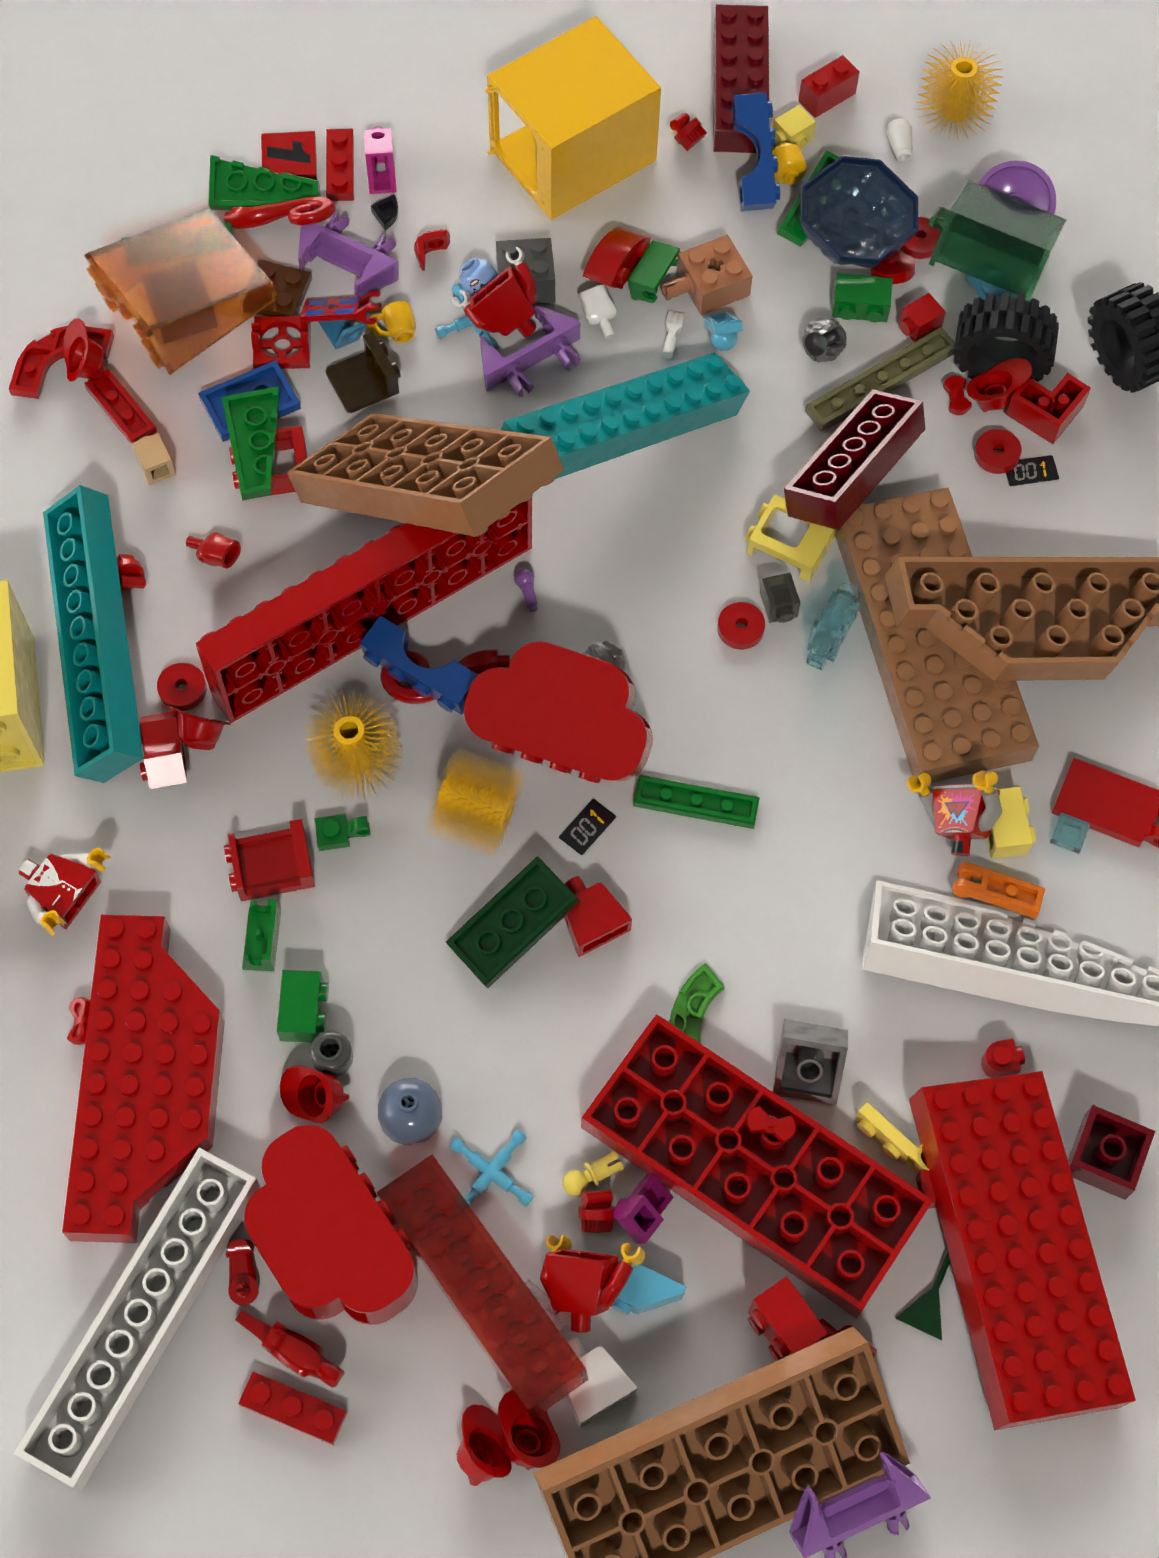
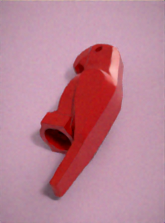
[235,1310,345,1388]

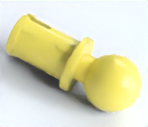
[562,1150,624,1196]

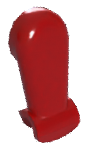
[226,1239,259,1305]

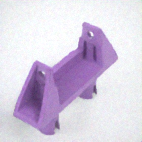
[298,212,399,297]
[480,305,581,397]
[789,1452,931,1558]

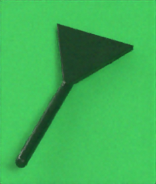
[895,1252,951,1341]

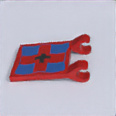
[300,289,382,325]

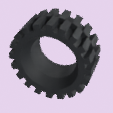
[1088,282,1159,393]
[953,293,1059,382]

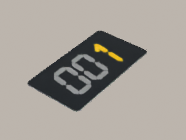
[1006,455,1059,486]
[559,799,616,855]

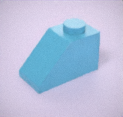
[611,1264,686,1315]

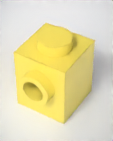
[773,104,816,149]

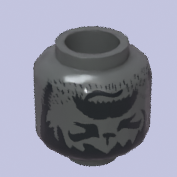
[309,1031,354,1077]

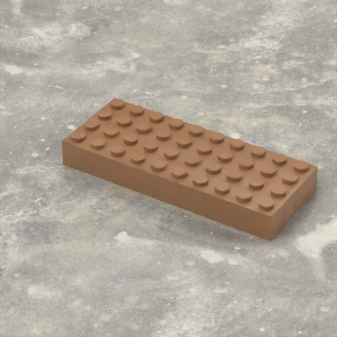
[287,413,564,537]
[835,487,1039,784]
[533,1326,910,1558]

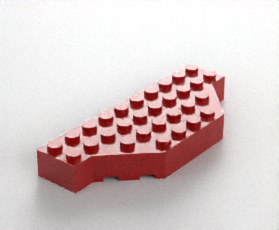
[62,914,225,1243]

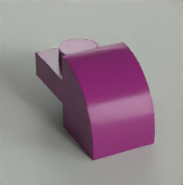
[613,1173,674,1244]

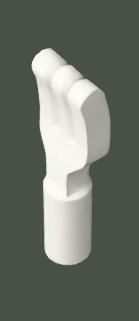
[662,311,685,359]

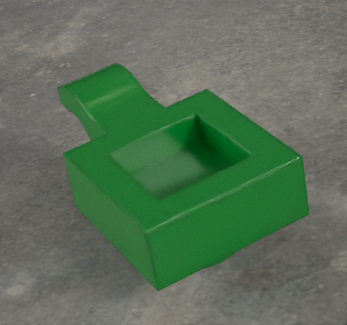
[314,814,370,851]

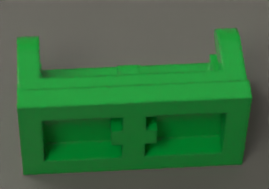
[628,240,680,303]
[242,900,281,972]

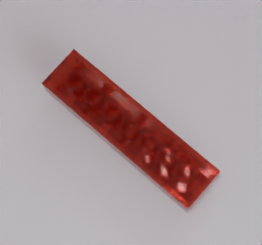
[377,1154,589,1420]

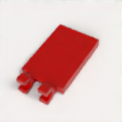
[1052,758,1159,848]

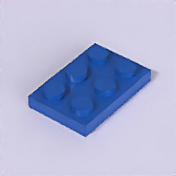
[198,360,301,442]

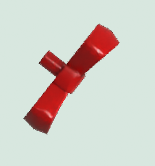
[943,376,972,416]
[67,997,90,1045]
[746,1106,796,1143]

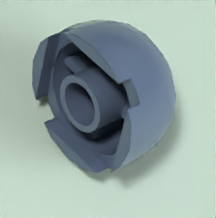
[378,1078,443,1145]

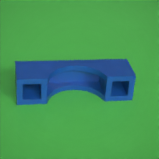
[731,92,780,211]
[359,615,478,715]

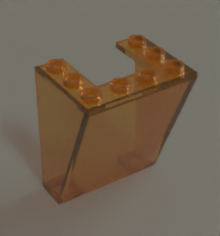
[84,208,279,375]

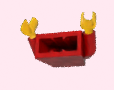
[540,1234,645,1333]

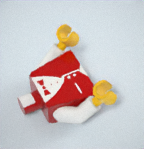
[19,848,111,936]

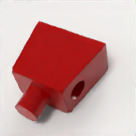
[564,876,632,957]

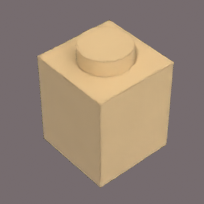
[131,433,176,485]

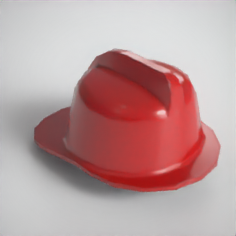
[63,318,104,382]
[966,358,1032,412]
[162,705,231,751]
[280,1065,350,1124]
[498,1388,561,1470]
[456,1404,512,1486]

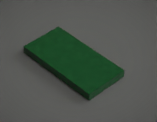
[446,856,581,988]

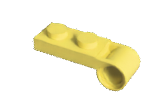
[855,1102,929,1174]

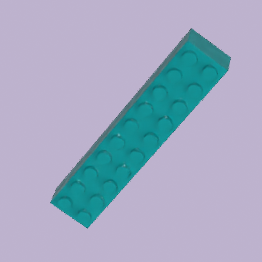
[500,352,750,479]
[43,485,144,783]

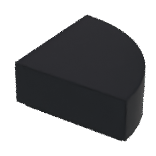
[371,194,398,230]

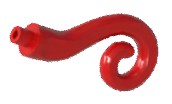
[224,197,336,229]
[380,649,510,704]

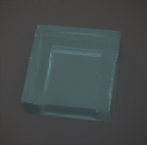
[1050,813,1090,854]

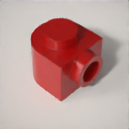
[981,1038,1025,1078]

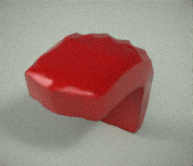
[414,229,450,271]

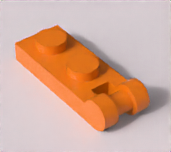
[952,862,1045,919]

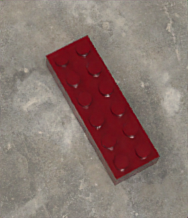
[713,4,770,153]
[784,389,926,530]

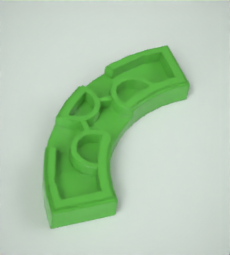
[669,963,725,1044]

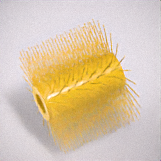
[916,40,1003,140]
[303,689,403,799]
[427,749,524,858]

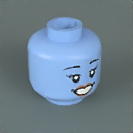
[459,258,498,296]

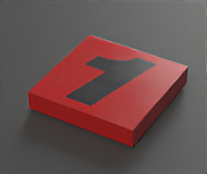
[261,131,317,180]

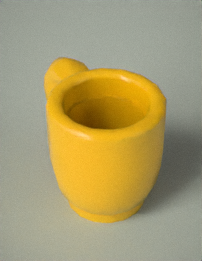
[367,301,416,343]

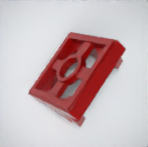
[251,316,311,369]

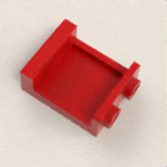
[224,819,315,902]

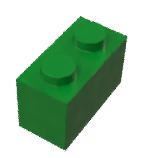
[832,273,893,323]
[277,970,329,1042]

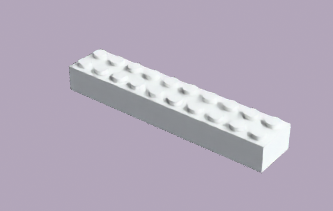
[13,1148,261,1492]

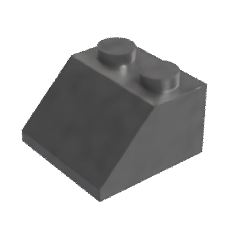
[773,1019,848,1105]

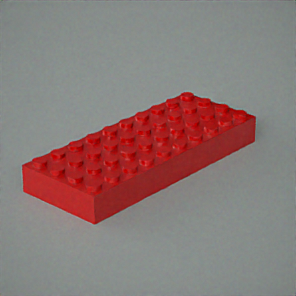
[581,1014,934,1319]
[909,1071,1136,1431]

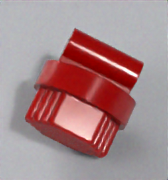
[670,113,707,151]
[116,554,146,590]
[578,1190,615,1233]

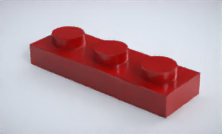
[326,128,354,201]
[84,369,157,445]
[238,1372,348,1446]

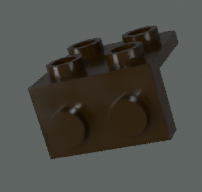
[326,331,401,413]

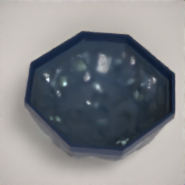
[800,156,918,268]

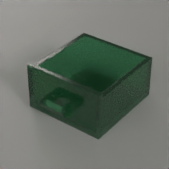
[928,180,1066,300]

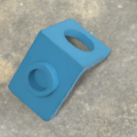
[318,320,367,350]

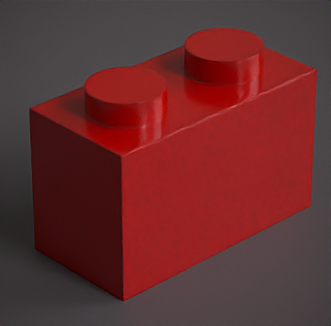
[798,55,860,118]

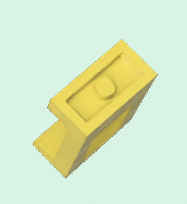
[745,494,836,582]

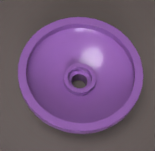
[973,160,1056,245]

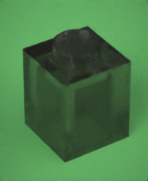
[760,572,801,623]

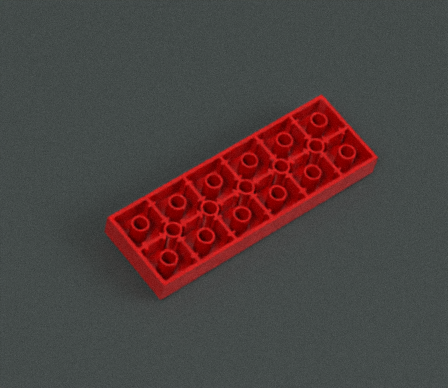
[195,498,532,723]

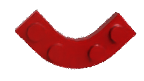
[8,326,114,399]

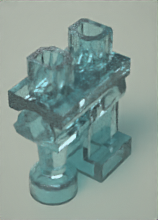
[806,583,861,670]

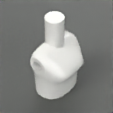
[578,284,617,339]

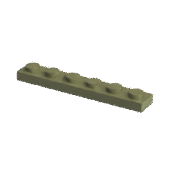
[805,327,955,432]

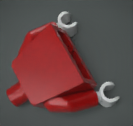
[452,247,537,338]

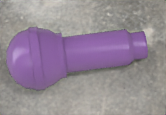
[514,568,538,612]

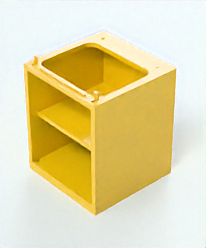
[485,16,661,220]

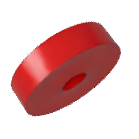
[900,217,943,259]
[871,252,915,284]
[974,429,1022,474]
[717,602,765,650]
[157,663,207,711]

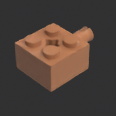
[661,234,753,315]

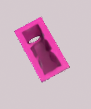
[364,127,397,194]

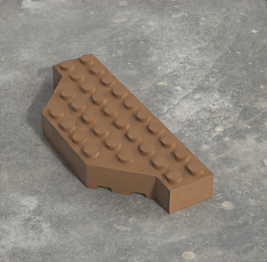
[885,557,1159,681]

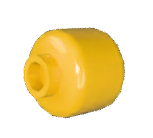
[772,142,807,185]

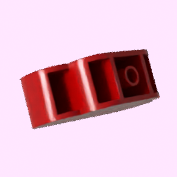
[464,641,653,784]
[244,1125,418,1325]

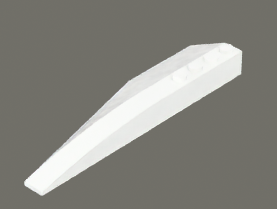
[862,880,1159,1026]

